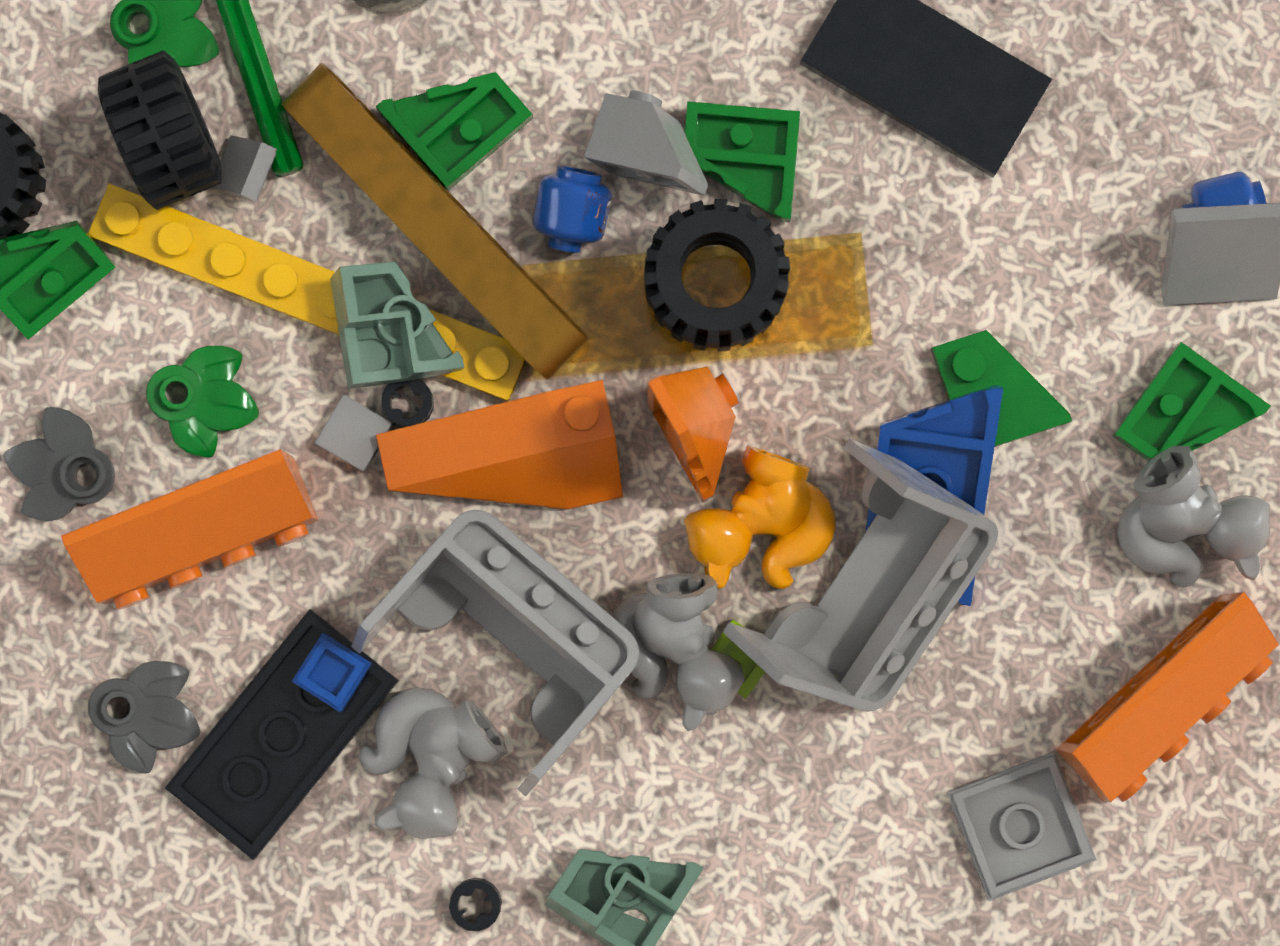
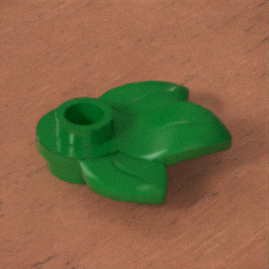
[110,0,220,67]
[146,346,259,458]

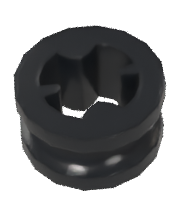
[381,379,434,428]
[449,878,502,931]

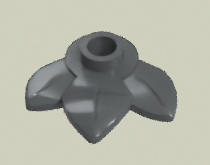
[3,407,115,521]
[88,661,200,773]

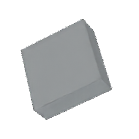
[212,135,277,202]
[315,394,394,473]

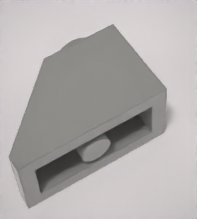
[584,90,708,196]

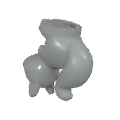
[1117,446,1270,587]
[611,573,745,731]
[359,687,508,839]

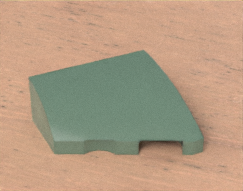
[330,261,464,389]
[545,849,704,946]

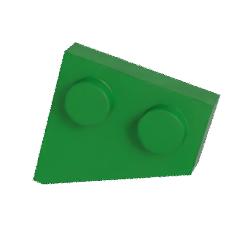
[376,72,533,191]
[685,101,800,223]
[0,220,116,340]
[931,330,1072,447]
[1112,342,1271,462]

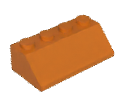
[61,449,319,610]
[1055,592,1279,803]

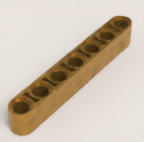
[282,63,589,380]

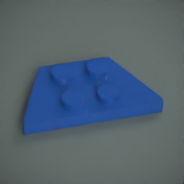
[865,385,1003,606]

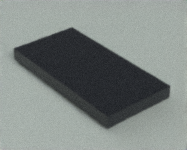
[800,0,1052,178]
[165,609,400,860]

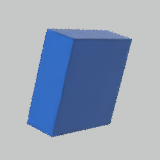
[292,633,373,712]

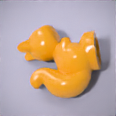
[684,445,836,589]

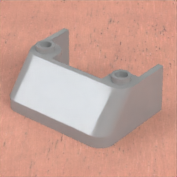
[723,438,998,712]
[351,510,639,796]

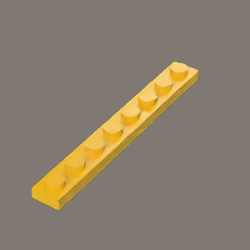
[88,183,526,402]

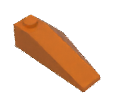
[647,366,739,503]
[376,380,623,510]

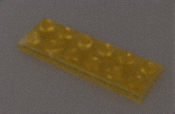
[523,233,873,379]

